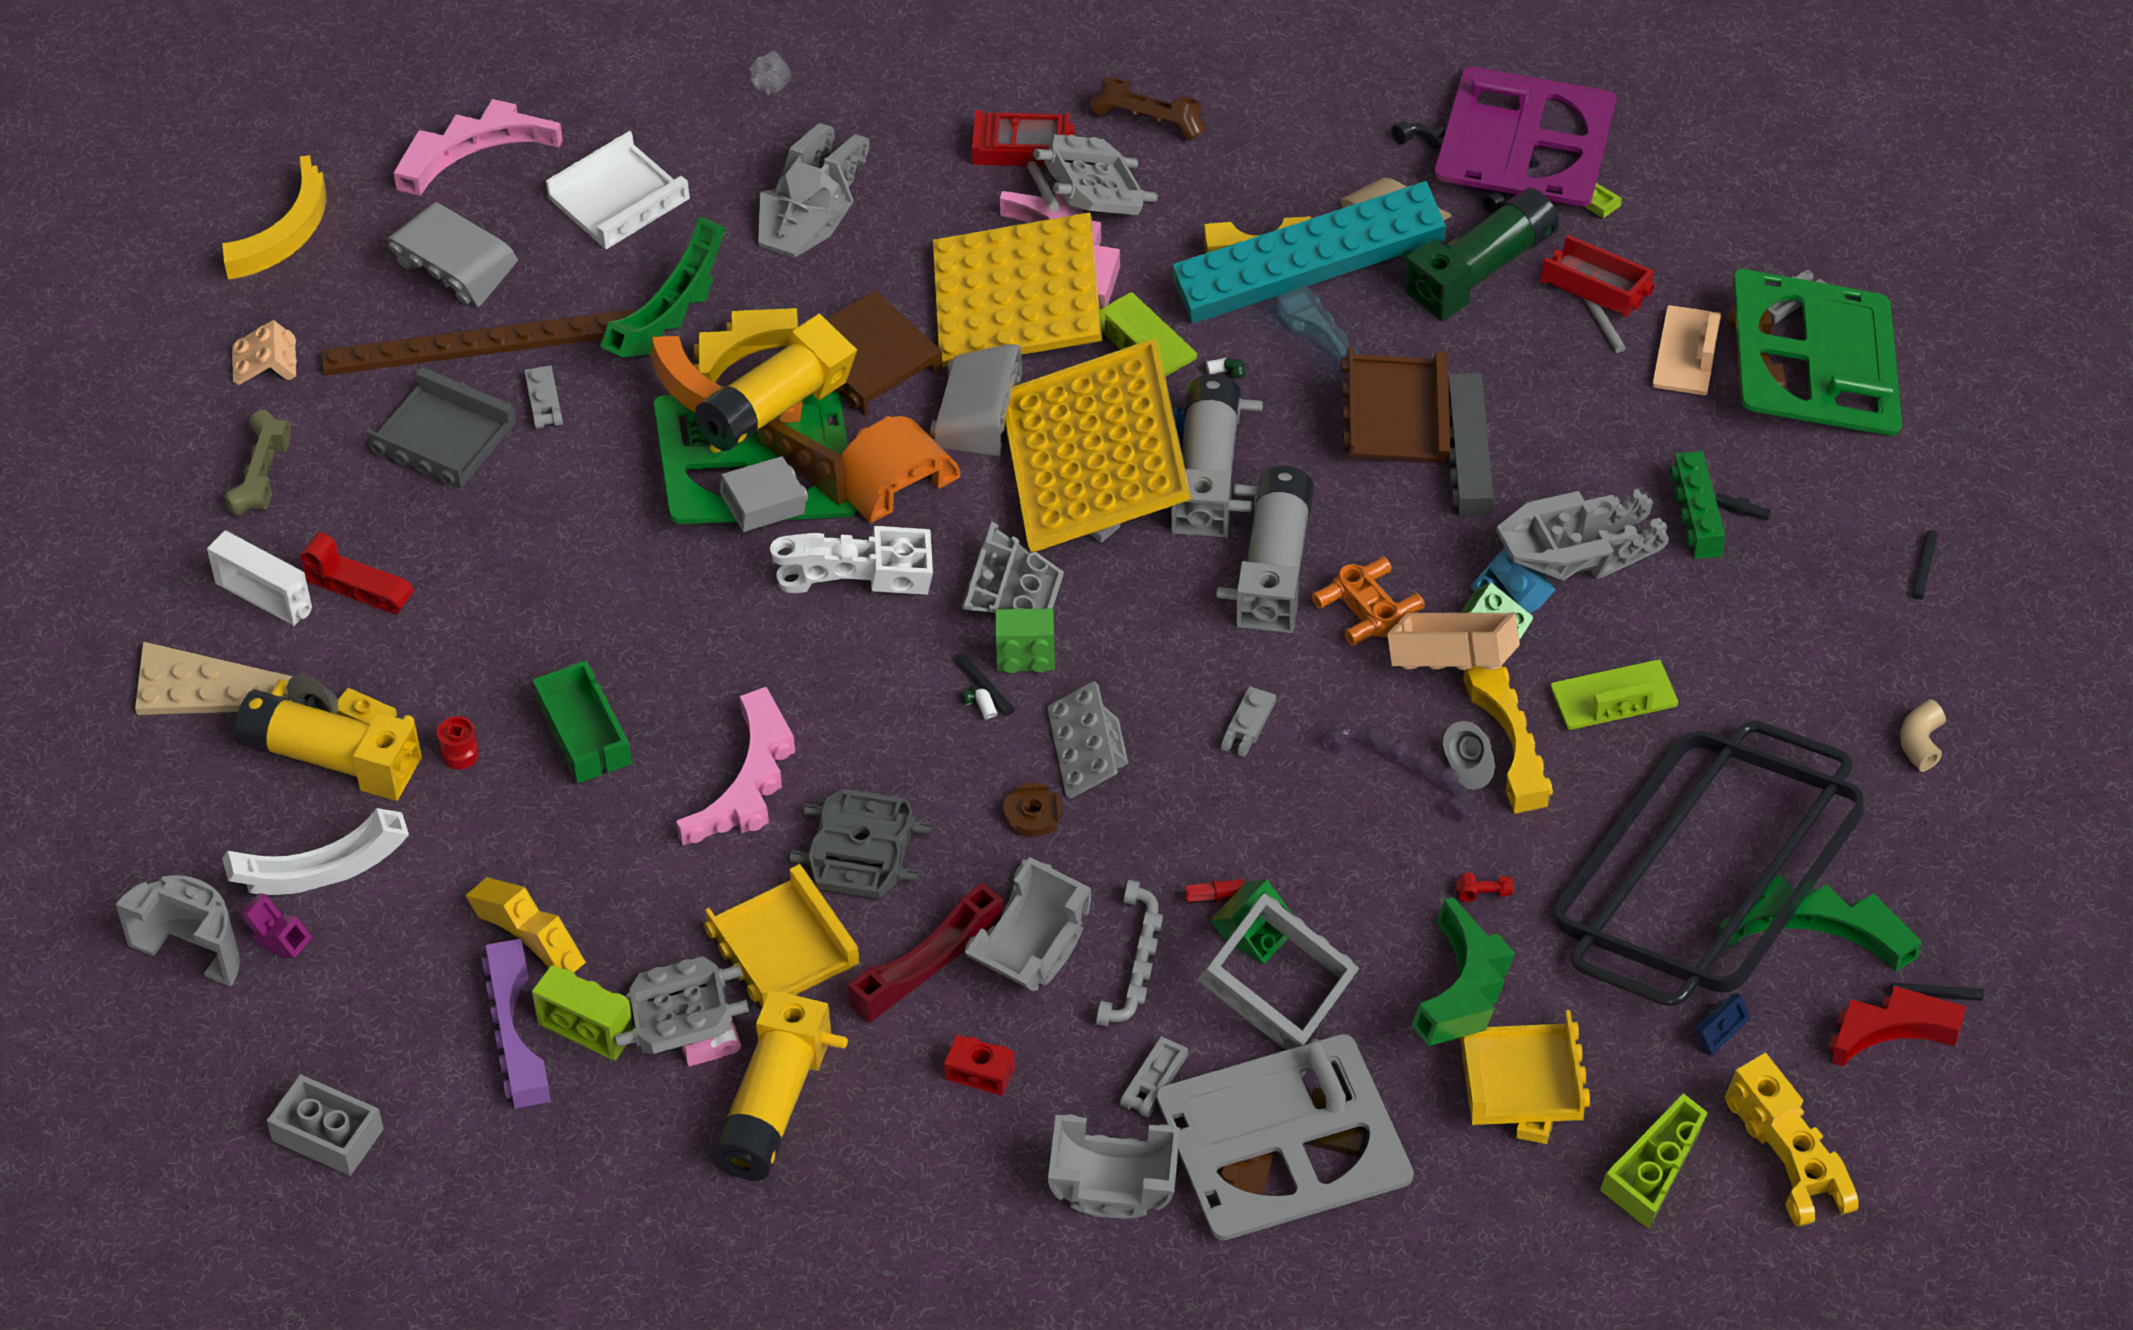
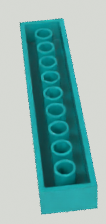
[1173,181,1446,323]

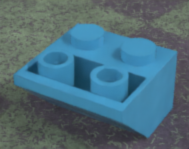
[1470,547,1556,613]

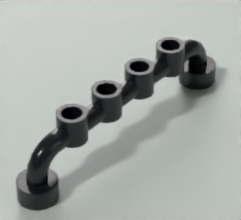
[1391,121,1509,214]

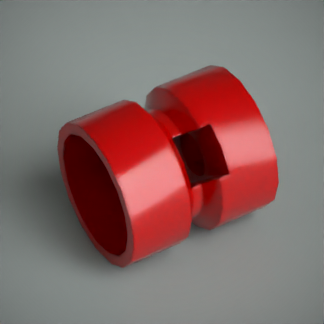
[437,716,479,770]

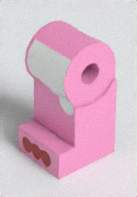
[682,1021,741,1066]

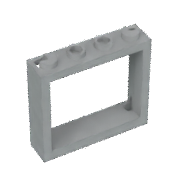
[1197,893,1359,1050]

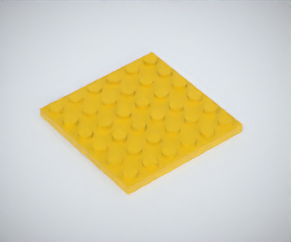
[933,212,1102,367]

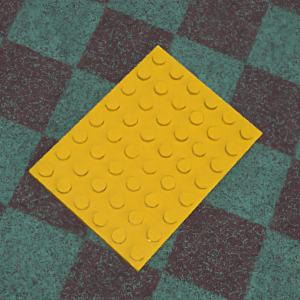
[1005,338,1191,553]

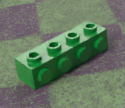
[1670,451,1725,559]

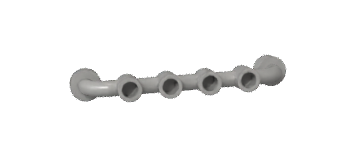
[1096,880,1163,1027]

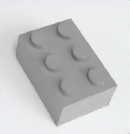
[267,1074,384,1176]

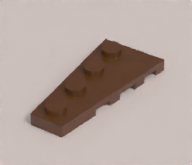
[758,419,847,505]

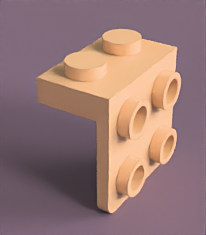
[232,320,297,385]

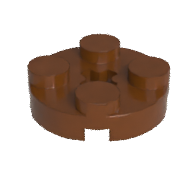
[1003,783,1063,837]

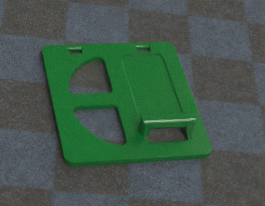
[1733,269,1902,436]
[654,391,858,524]

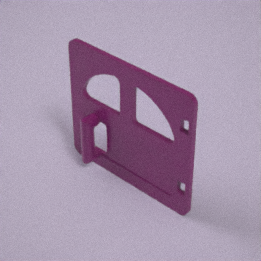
[1435,67,1617,206]

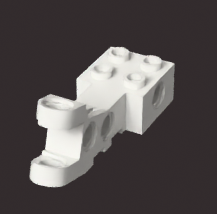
[770,526,933,595]

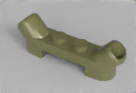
[224,409,291,516]

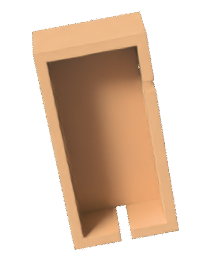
[1387,613,1520,670]

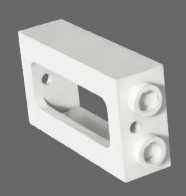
[207,530,312,626]

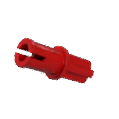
[1185,878,1244,903]

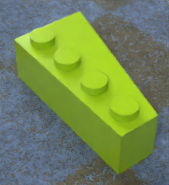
[1600,1093,1708,1229]

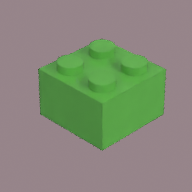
[996,608,1055,673]

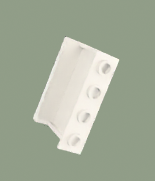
[546,131,690,249]

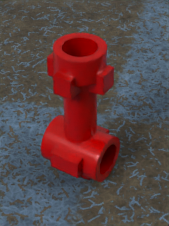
[1456,873,1513,902]

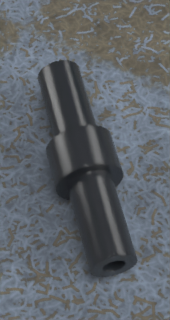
[1715,493,1771,520]

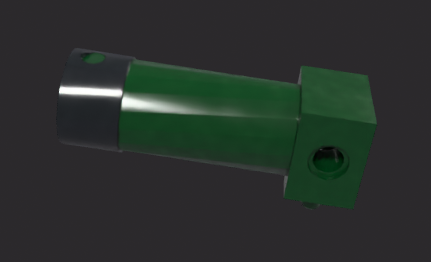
[1401,188,1559,322]

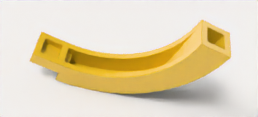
[222,155,326,280]

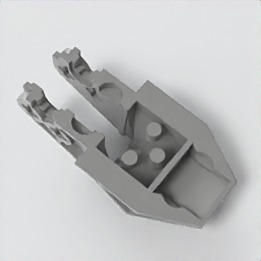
[758,123,870,258]
[1496,489,1669,581]

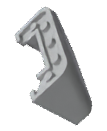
[930,344,1022,456]

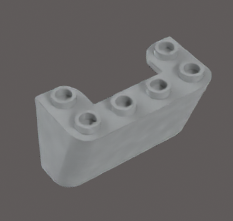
[387,202,518,307]

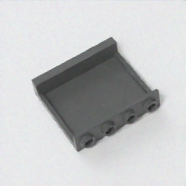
[366,367,516,488]

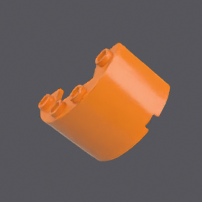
[842,416,960,524]

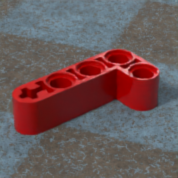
[300,532,414,615]

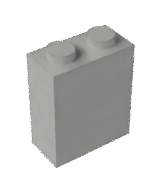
[720,456,808,532]

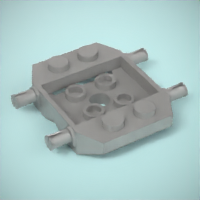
[1034,134,1158,215]
[615,956,749,1054]

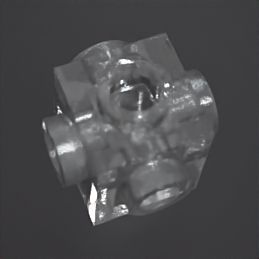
[749,50,793,96]

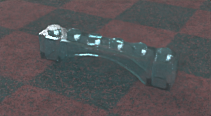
[1277,286,1359,405]

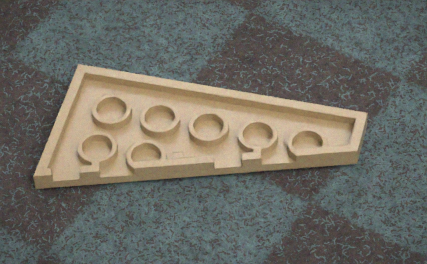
[135,642,293,715]

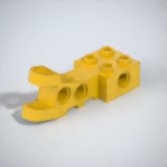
[1725,1052,1859,1227]

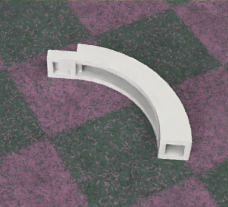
[222,808,409,895]

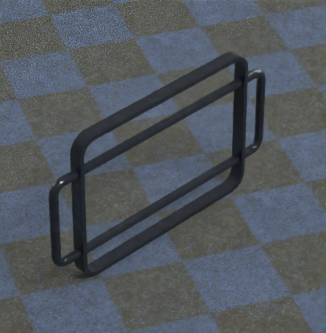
[1556,721,1864,1006]

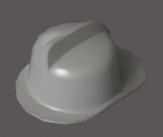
[1443,721,1495,790]

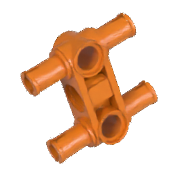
[1312,556,1425,646]

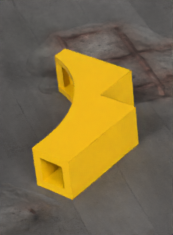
[694,308,798,383]
[465,877,586,973]

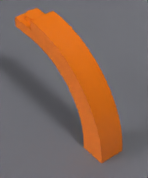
[650,336,802,431]

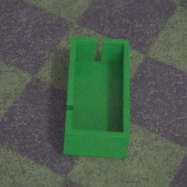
[533,660,632,784]

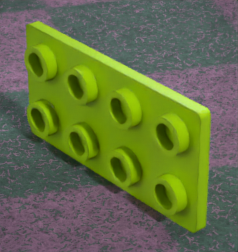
[1100,292,1197,377]
[1551,660,1678,730]

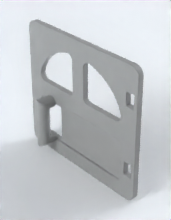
[1157,1034,1414,1240]

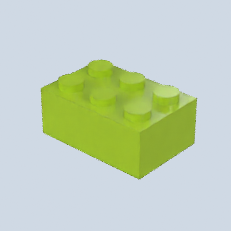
[532,965,634,1061]

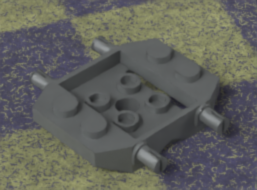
[790,789,933,899]

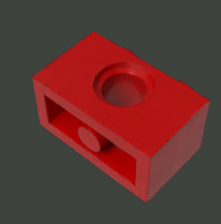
[944,1035,1015,1096]

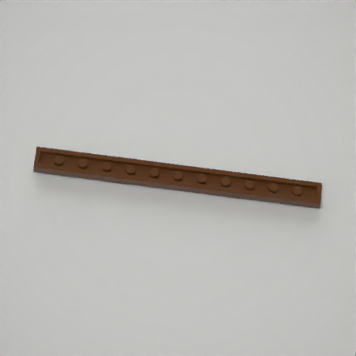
[322,308,640,376]

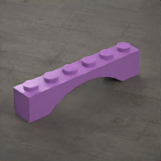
[482,938,551,1109]

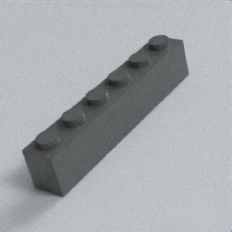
[1448,373,1494,516]

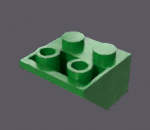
[1210,879,1293,964]

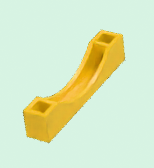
[1463,664,1553,814]

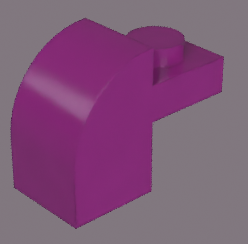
[240,893,313,958]

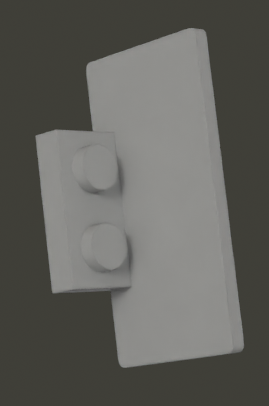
[1048,681,1128,798]

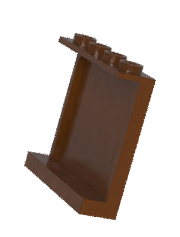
[826,290,943,415]
[1340,346,1450,462]

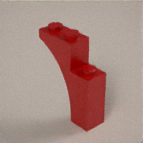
[1829,986,1966,1067]

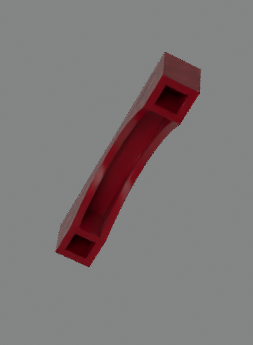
[848,882,1003,1023]

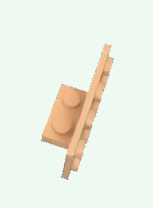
[1653,305,1721,395]

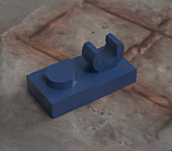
[1694,993,1751,1055]

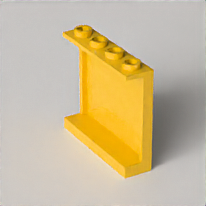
[704,864,860,1008]
[1460,1010,1590,1125]

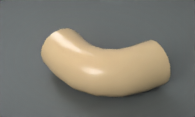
[1900,699,1946,772]

